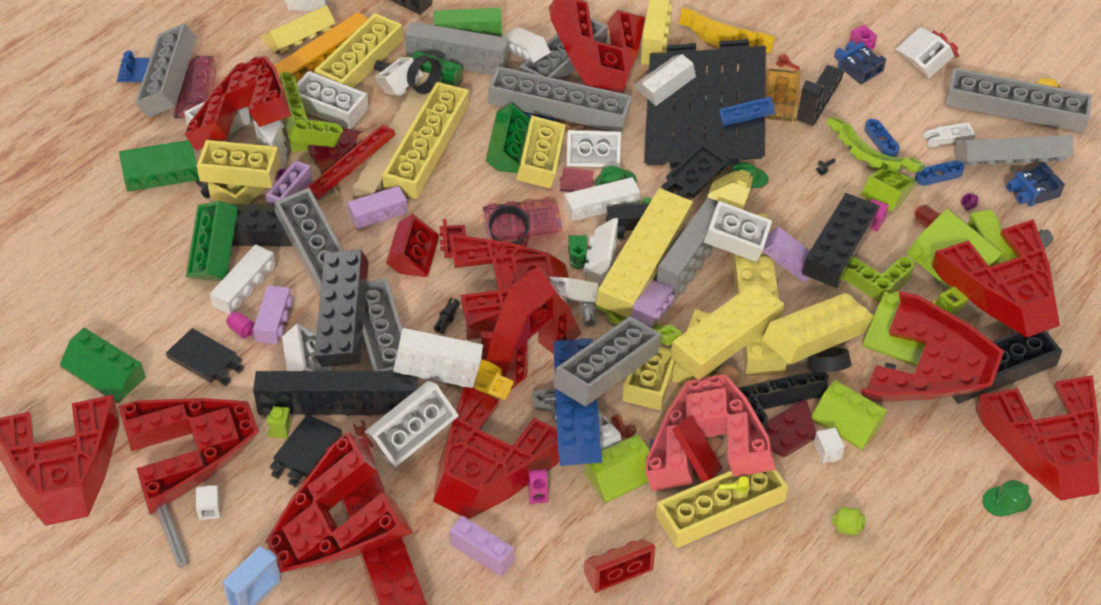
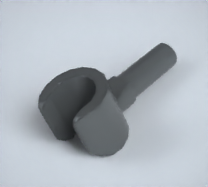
[544,393,556,421]

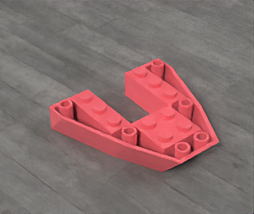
[646,374,776,491]

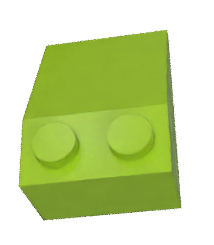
[861,165,918,211]

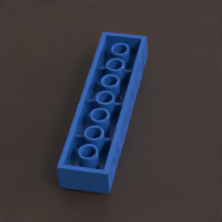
[553,338,602,466]

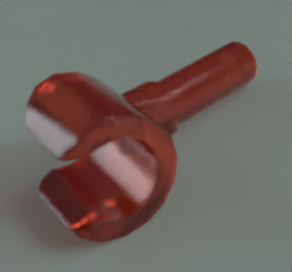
[776,54,800,71]
[353,420,374,447]

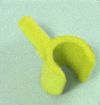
[719,476,749,493]

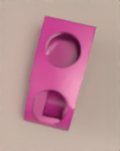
[527,469,548,504]

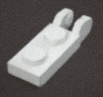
[923,122,976,148]

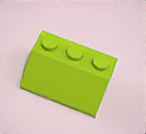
[812,380,887,450]
[584,434,650,504]

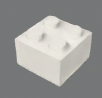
[374,57,423,96]

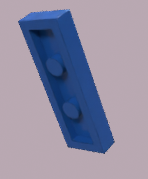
[719,97,775,126]

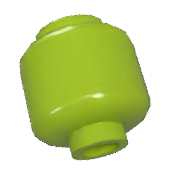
[833,507,865,536]

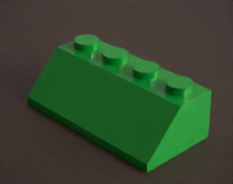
[485,103,530,173]
[119,140,200,192]
[186,201,238,281]
[60,327,146,403]

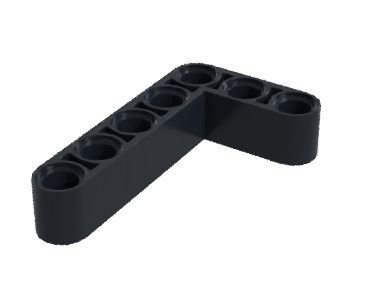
[797,65,844,126]
[738,371,829,433]

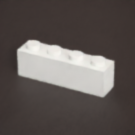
[501,27,551,63]
[564,177,640,222]
[210,245,276,315]

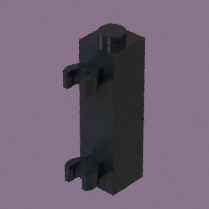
[606,203,650,239]

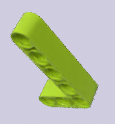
[279,72,343,147]
[814,241,914,302]

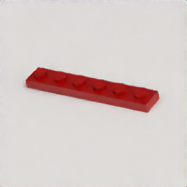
[305,124,396,199]

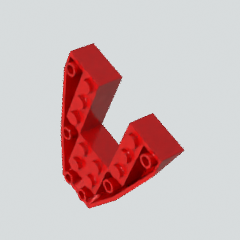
[549,0,646,94]
[185,55,291,151]
[486,266,582,400]
[118,398,259,515]
[266,432,413,573]

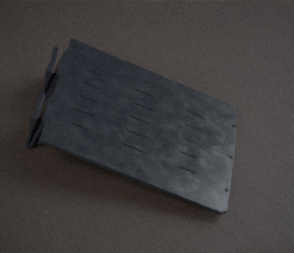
[644,39,766,168]

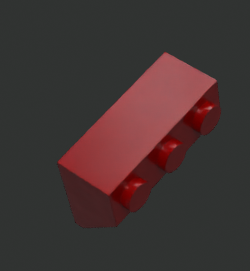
[386,214,439,277]
[584,539,656,593]

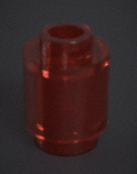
[915,204,941,228]

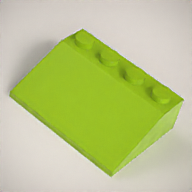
[907,209,1004,289]
[862,292,925,367]

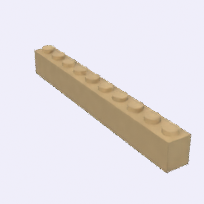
[352,72,442,200]

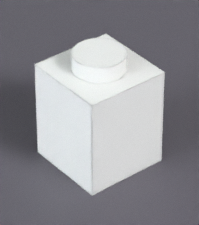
[814,428,845,463]
[196,485,220,520]

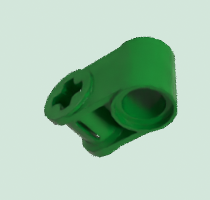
[568,235,587,269]

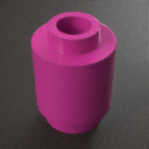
[226,311,255,338]

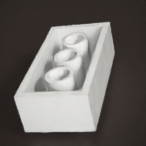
[297,71,369,130]
[393,328,483,388]
[364,381,459,467]

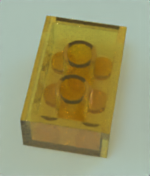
[765,68,801,122]

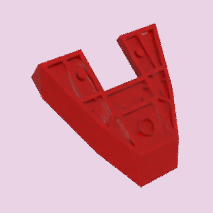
[932,219,1060,337]
[449,234,569,339]
[861,291,1004,402]
[975,375,1101,501]
[433,387,560,520]
[0,395,119,526]

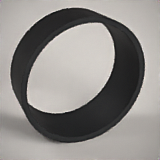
[407,55,442,94]
[488,205,530,245]
[808,347,852,372]

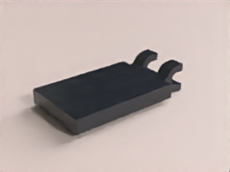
[662,143,729,199]
[166,328,244,386]
[270,414,342,487]

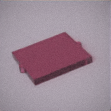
[560,168,594,192]

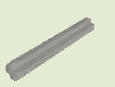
[157,503,189,567]

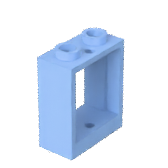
[222,546,281,605]

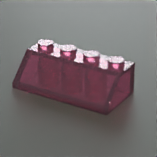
[174,56,216,118]
[482,196,563,240]

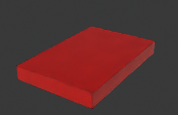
[672,415,722,483]

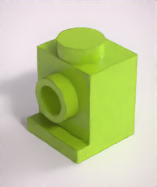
[935,286,968,315]
[267,406,292,439]

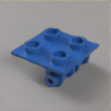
[117,50,150,82]

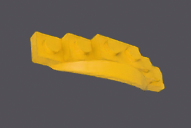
[678,7,776,53]
[473,360,514,400]

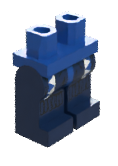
[834,41,887,85]
[1006,162,1065,207]

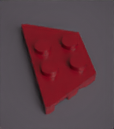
[307,128,363,175]
[767,399,816,458]

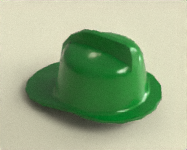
[728,162,769,188]
[595,165,637,186]
[982,480,1032,517]

